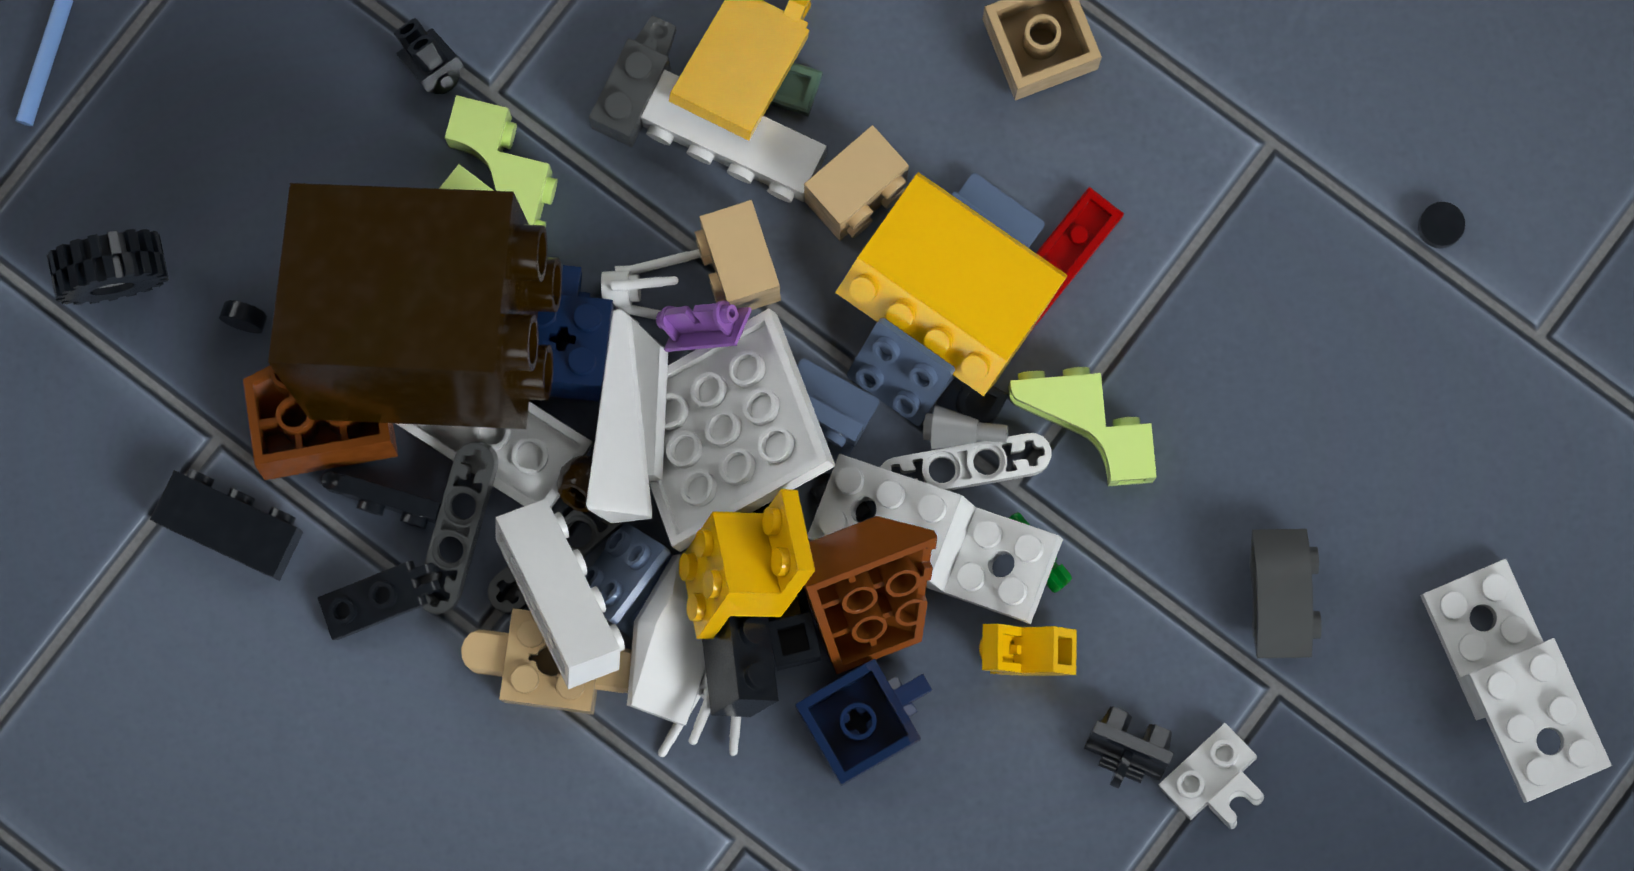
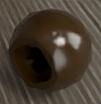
[557,455,592,512]

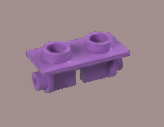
[656,300,752,352]

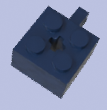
[537,265,614,401]
[795,659,933,786]

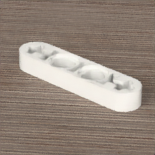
[880,433,1051,491]

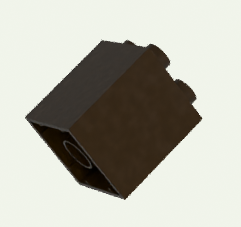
[268,183,562,429]

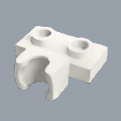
[1158,723,1264,829]

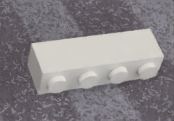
[641,69,827,203]
[495,498,625,689]

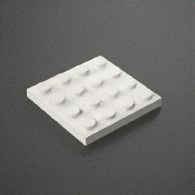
[649,308,836,552]

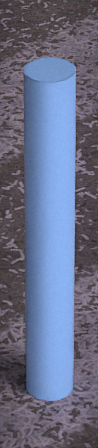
[15,0,73,126]

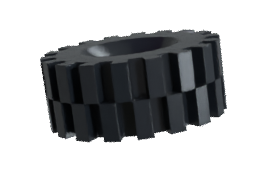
[47,229,169,305]

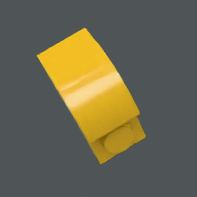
[979,624,1077,676]

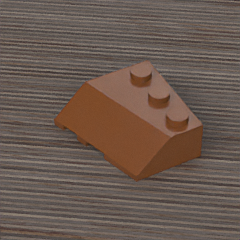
[804,516,937,675]

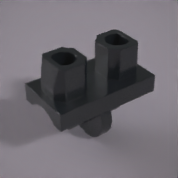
[394,18,464,94]
[1084,706,1174,788]

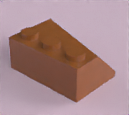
[243,365,398,481]

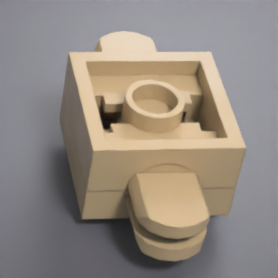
[461,608,632,715]

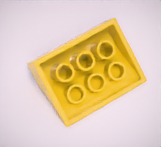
[835,172,1068,396]

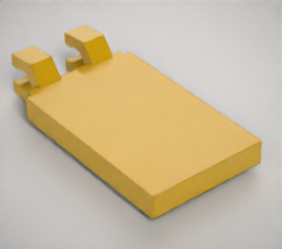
[669,0,811,141]

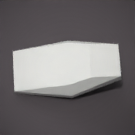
[627,554,706,726]

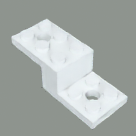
[808,454,1063,624]
[1420,559,1612,803]

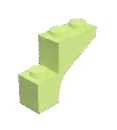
[445,95,557,228]
[1008,367,1157,486]

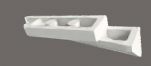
[586,310,668,523]

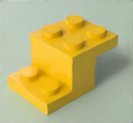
[679,489,815,639]

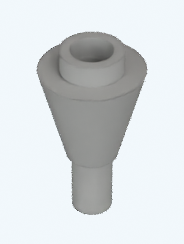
[923,405,1008,450]

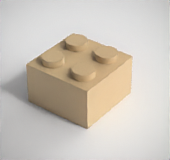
[982,0,1102,101]
[804,125,909,241]
[694,200,781,310]

